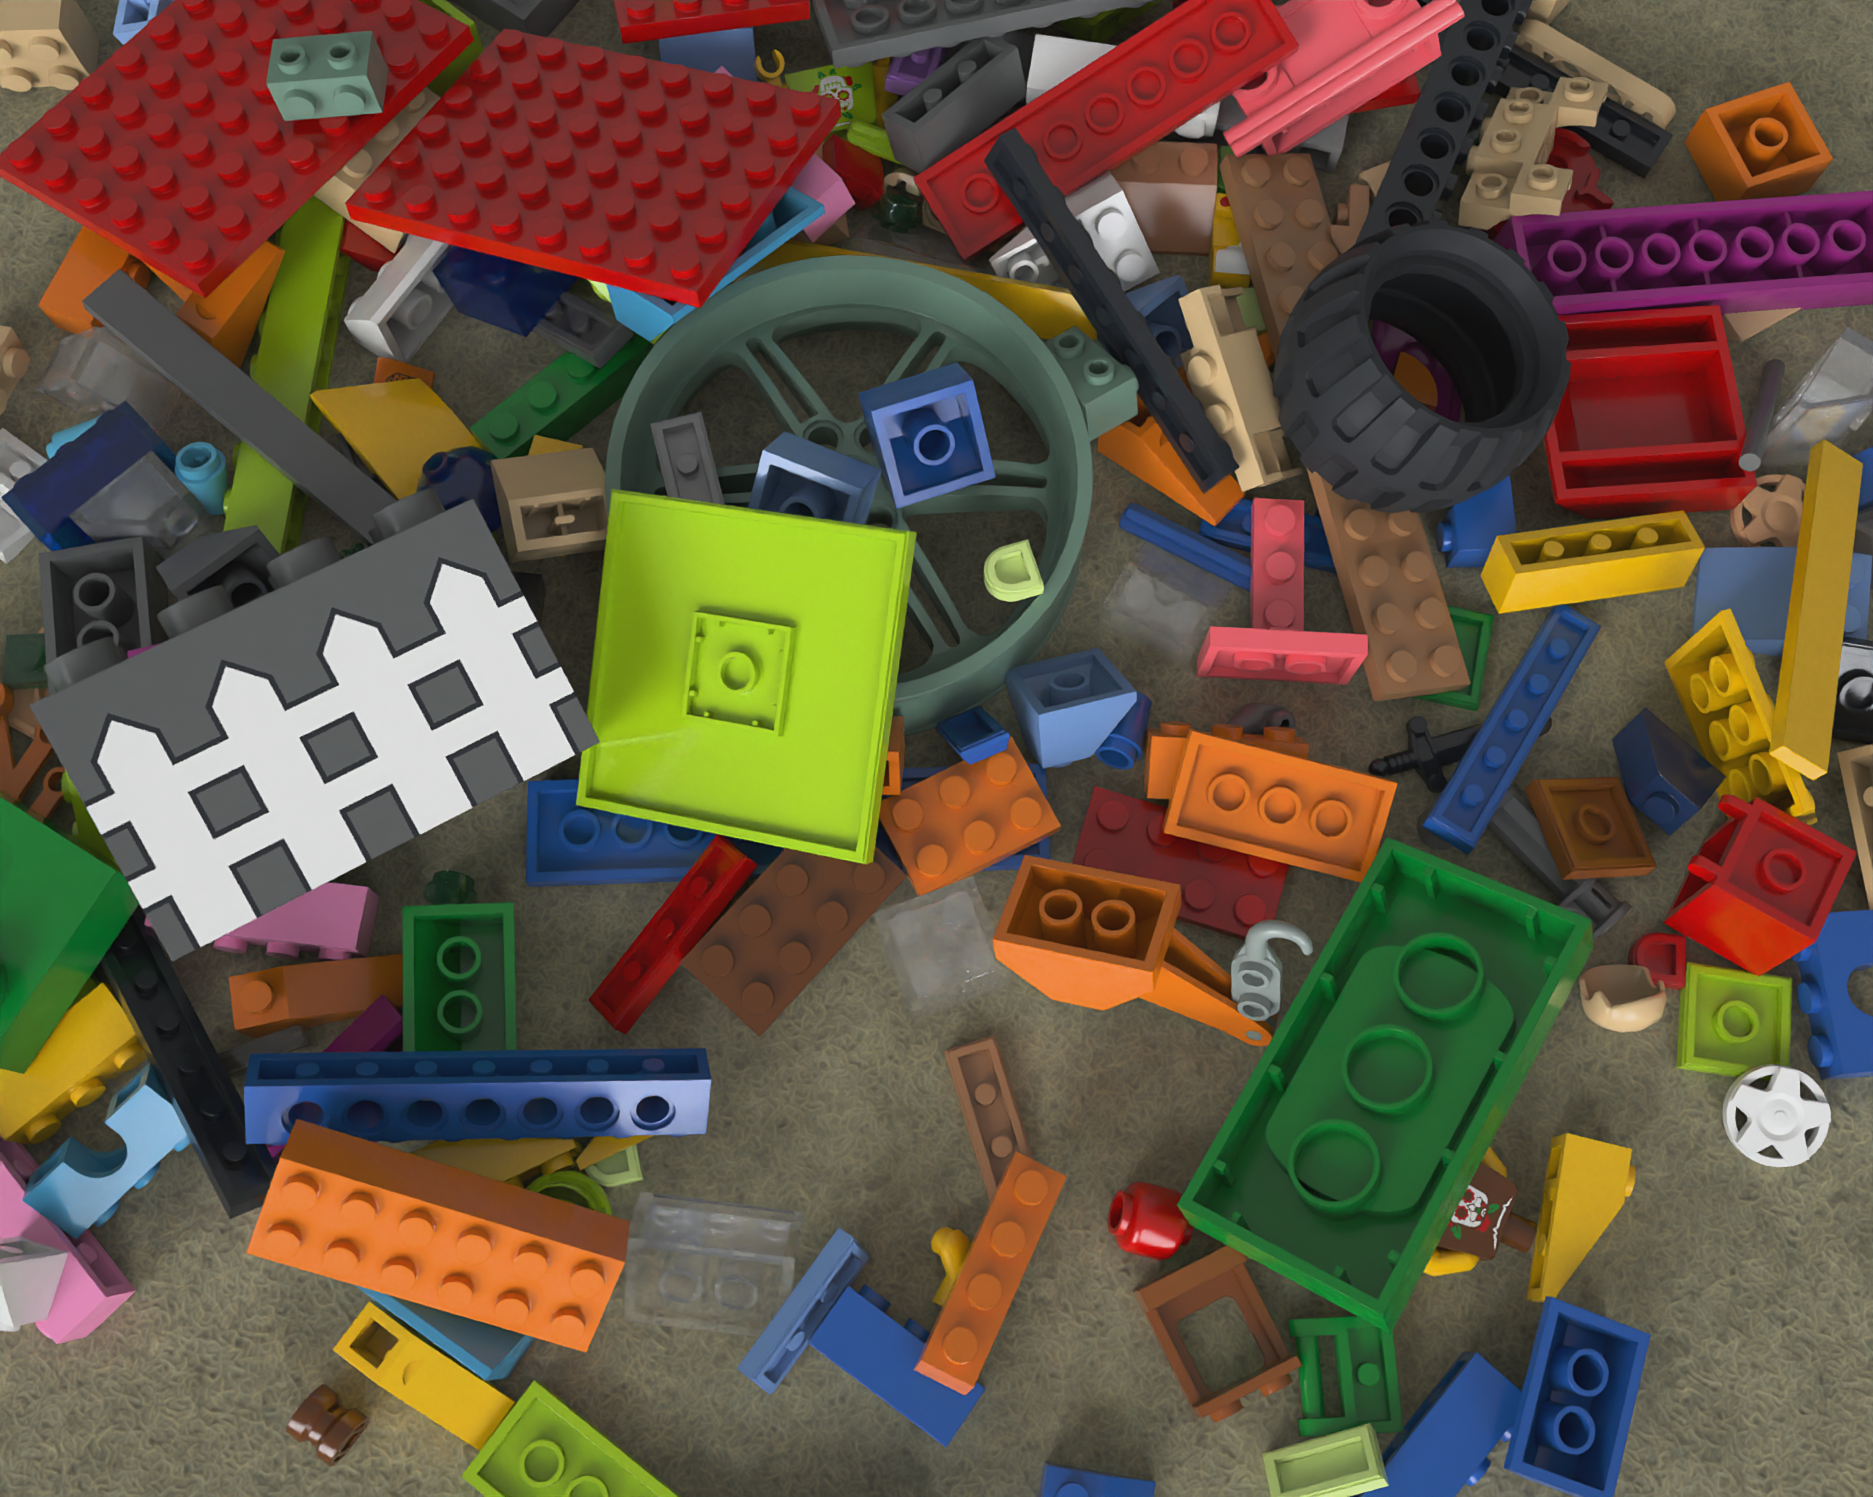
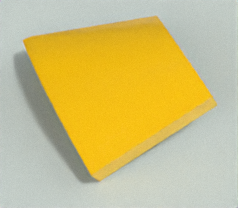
[309,378,489,501]

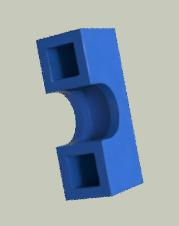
[1791,910,1873,1080]

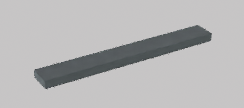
[82,269,397,547]

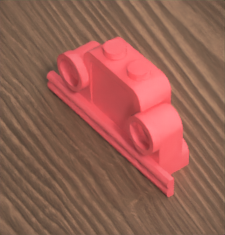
[1223,0,1465,159]

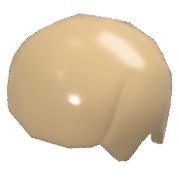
[1579,964,1667,1033]

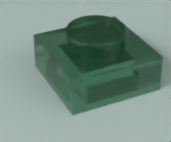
[3,633,48,690]

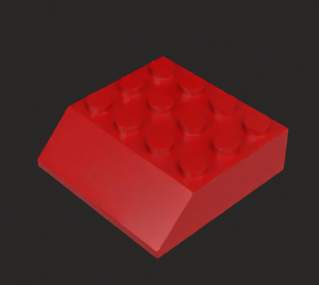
[1543,305,1757,519]

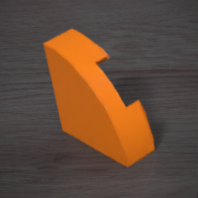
[1392,351,1438,411]

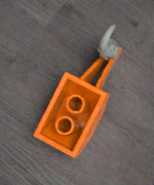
[992,855,1313,1046]

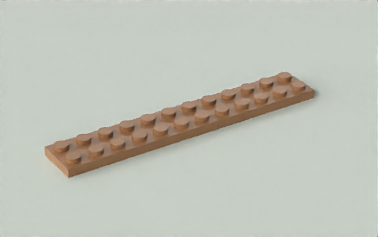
[1219,153,1471,702]

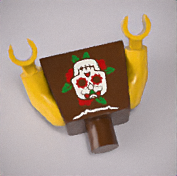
[1423,1146,1537,1276]

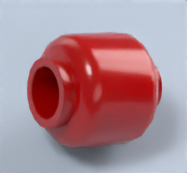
[1108,1181,1194,1261]

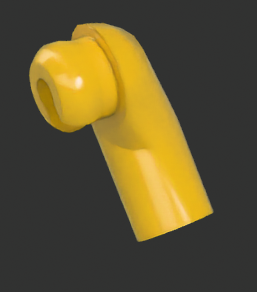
[931,1226,971,1307]

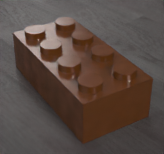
[680,846,907,1037]

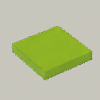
[1676,962,1792,1082]

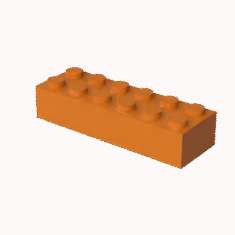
[246,1119,630,1352]

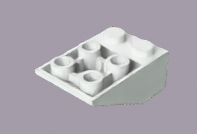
[989,171,1160,292]

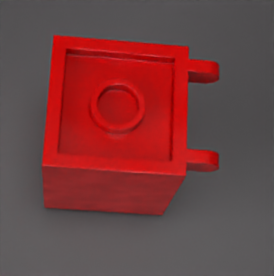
[1663,794,1857,977]

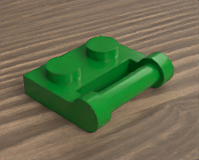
[1288,1316,1404,1437]

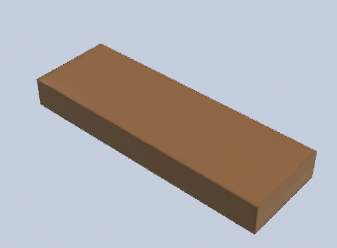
[944,1035,1034,1202]

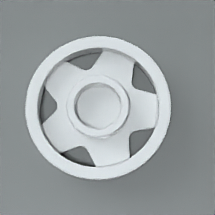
[1722,1064,1831,1167]

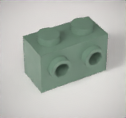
[266,31,388,121]
[1044,326,1139,441]

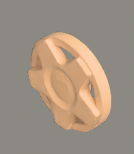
[1730,474,1806,547]

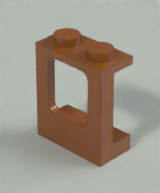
[1133,1244,1302,1423]

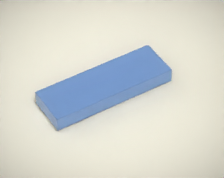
[736,1228,870,1395]

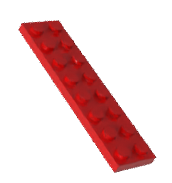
[913,0,1299,264]

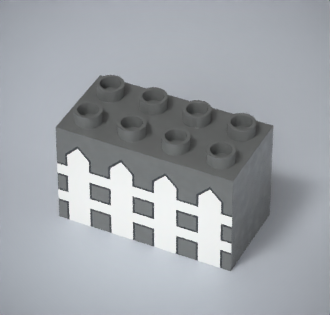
[29,488,600,962]

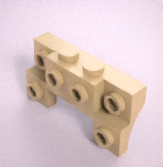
[1458,77,1609,230]
[1178,284,1303,492]

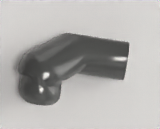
[1226,702,1295,735]

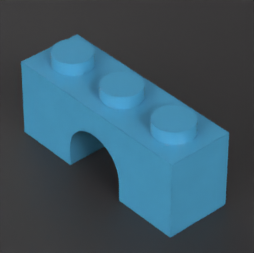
[22,1062,190,1239]

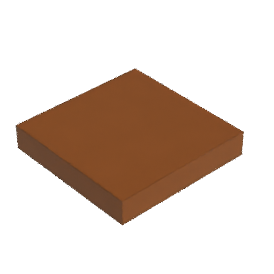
[1525,777,1657,880]

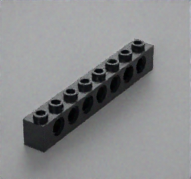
[1355,0,1532,244]

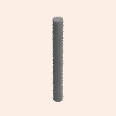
[1739,359,1785,471]

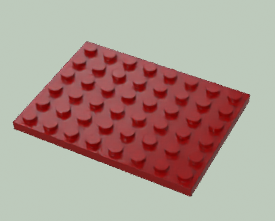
[0,0,474,298]
[345,29,842,308]

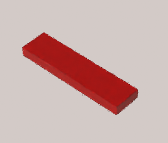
[588,834,758,1034]

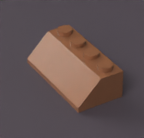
[1110,141,1217,256]

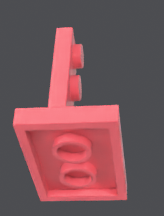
[1197,498,1368,685]

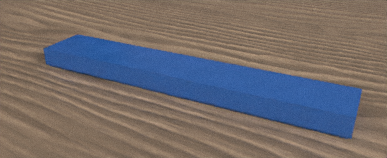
[1422,604,1602,855]

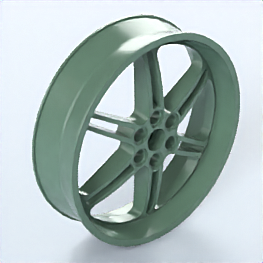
[605,255,1093,736]

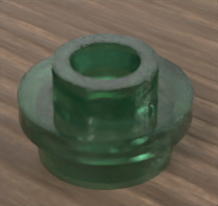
[423,870,478,905]

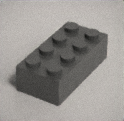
[39,536,169,695]

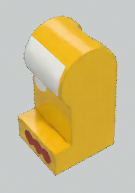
[1208,193,1251,289]

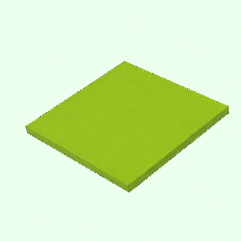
[576,489,917,864]

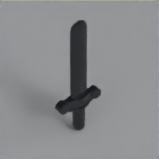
[1368,716,1552,793]

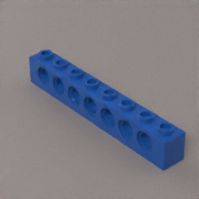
[244,1048,711,1146]

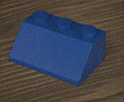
[1503,1296,1651,1497]

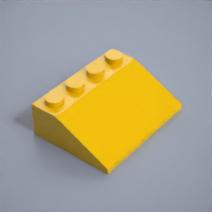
[1664,608,1818,826]

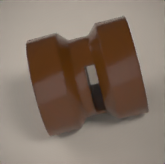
[286,1384,369,1467]

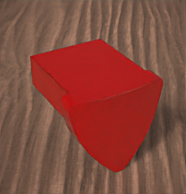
[822,134,884,211]

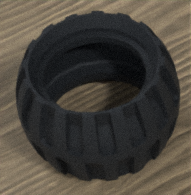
[1273,220,1571,513]

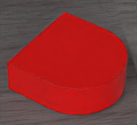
[1628,932,1686,990]

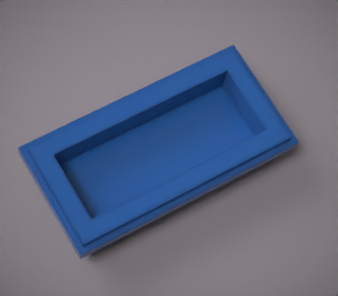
[935,706,1010,765]

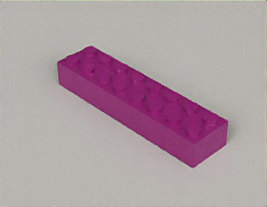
[1493,191,1873,316]

